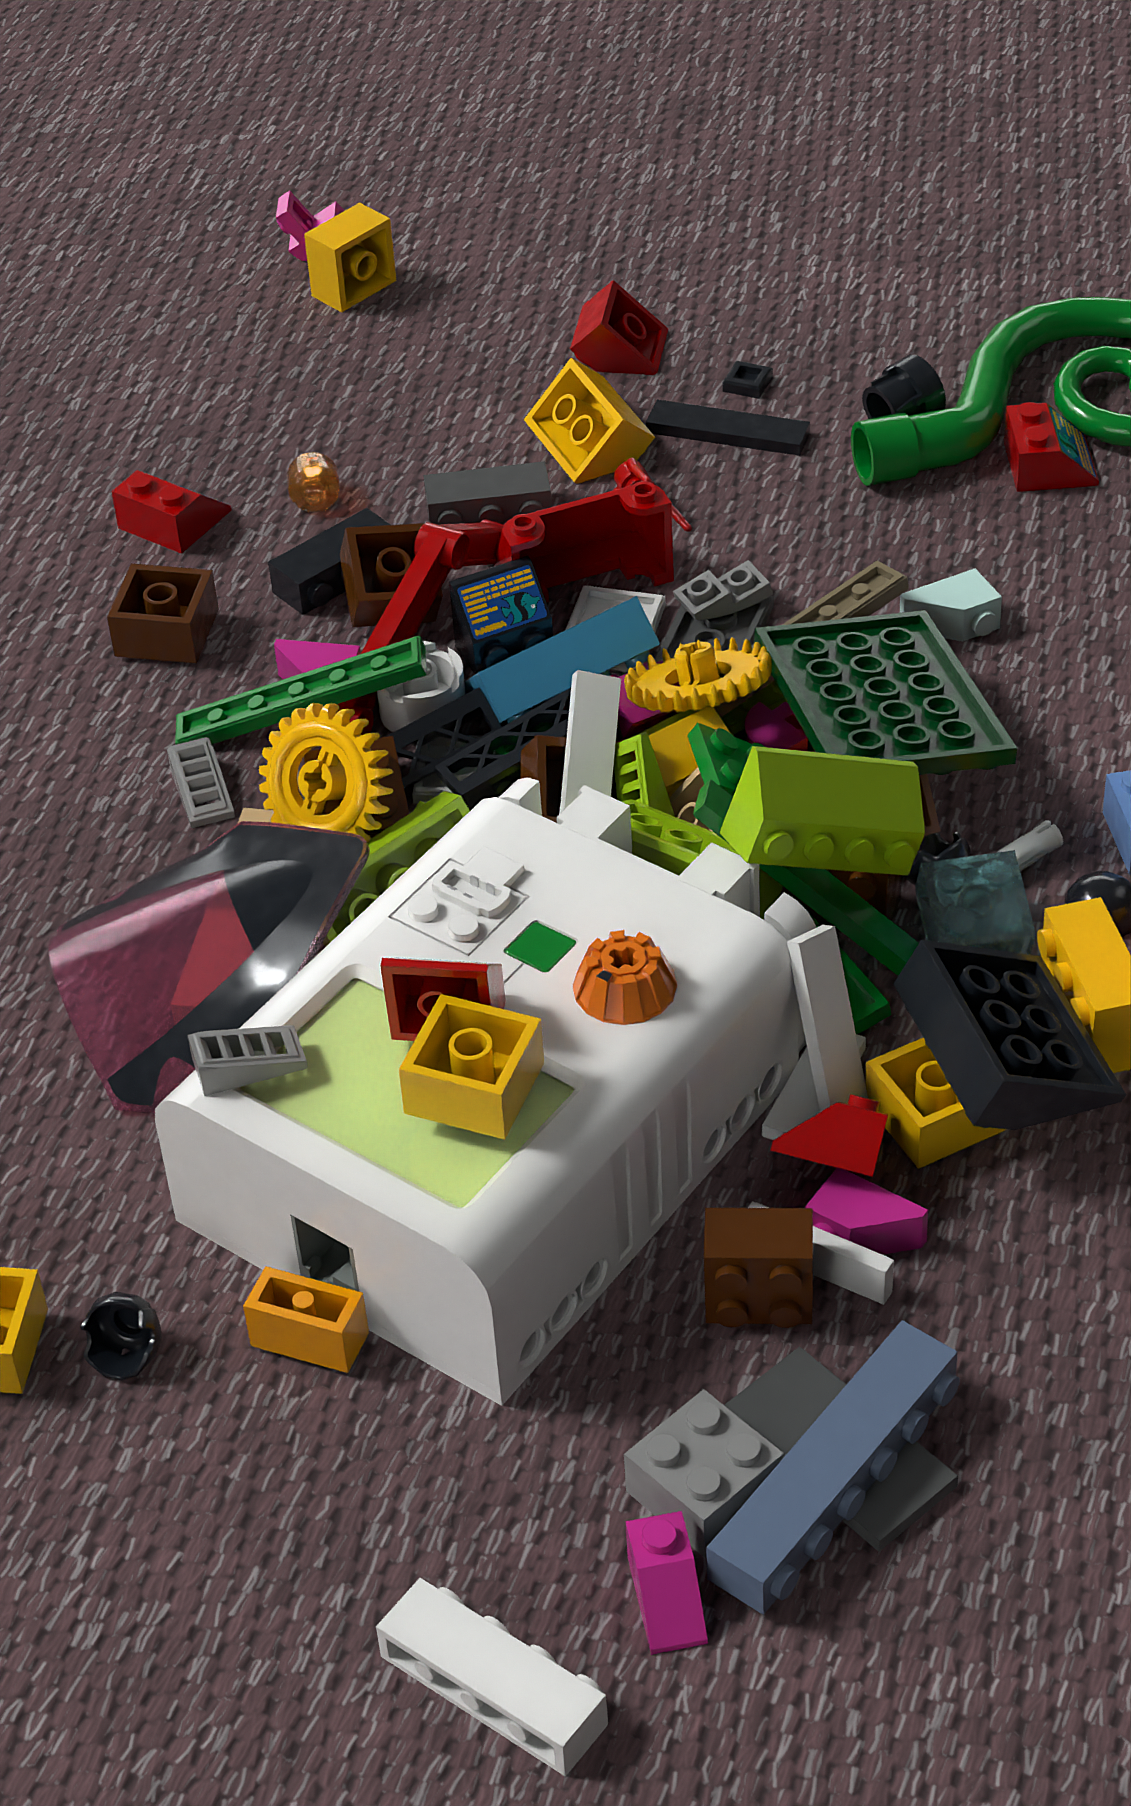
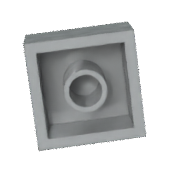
[624,1389,784,1557]

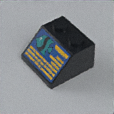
[449,556,553,674]

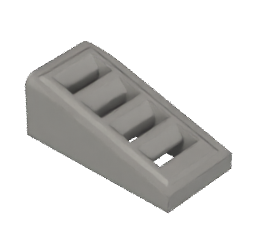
[167,737,235,828]
[187,1025,308,1096]

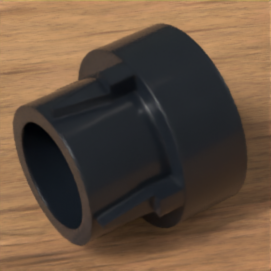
[862,354,946,419]

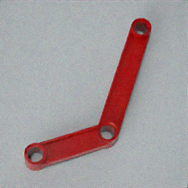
[337,519,504,735]

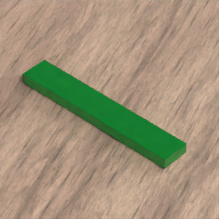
[175,636,427,745]
[693,779,919,976]

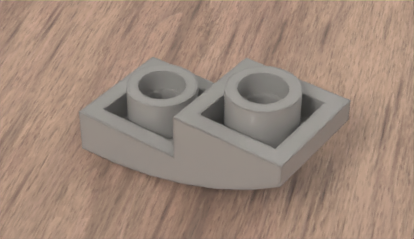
[673,560,773,620]

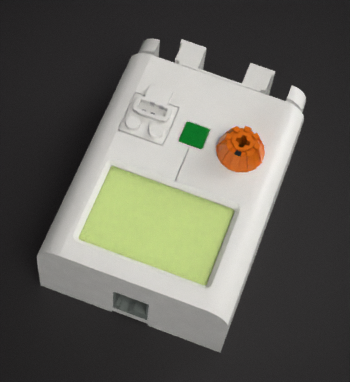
[155,778,816,1406]

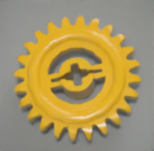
[624,637,772,712]
[259,703,393,843]

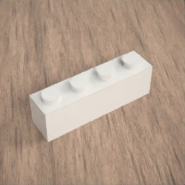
[376,1578,608,1777]

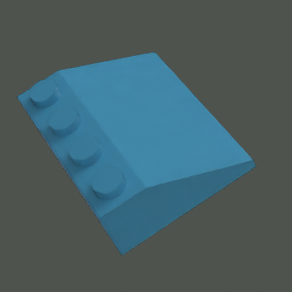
[465,596,660,723]

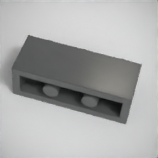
[423,461,552,525]

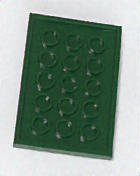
[754,610,1017,775]

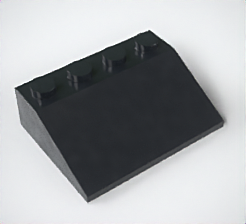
[893,940,1126,1130]

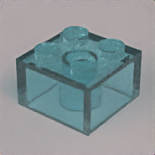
[915,850,1036,955]

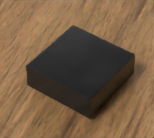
[722,361,773,399]

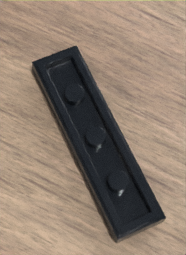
[646,399,810,456]

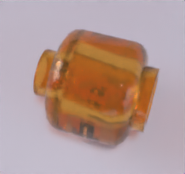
[287,452,340,512]

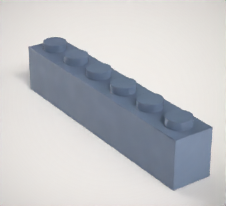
[706,1320,960,1615]

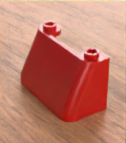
[494,481,674,603]

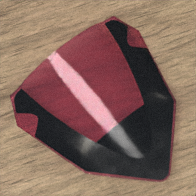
[48,821,370,1113]

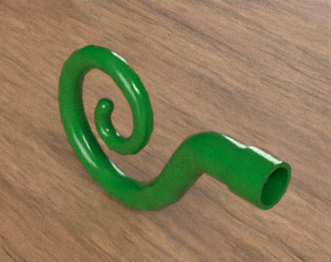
[851,297,1131,486]

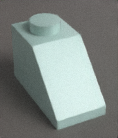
[900,568,1002,641]

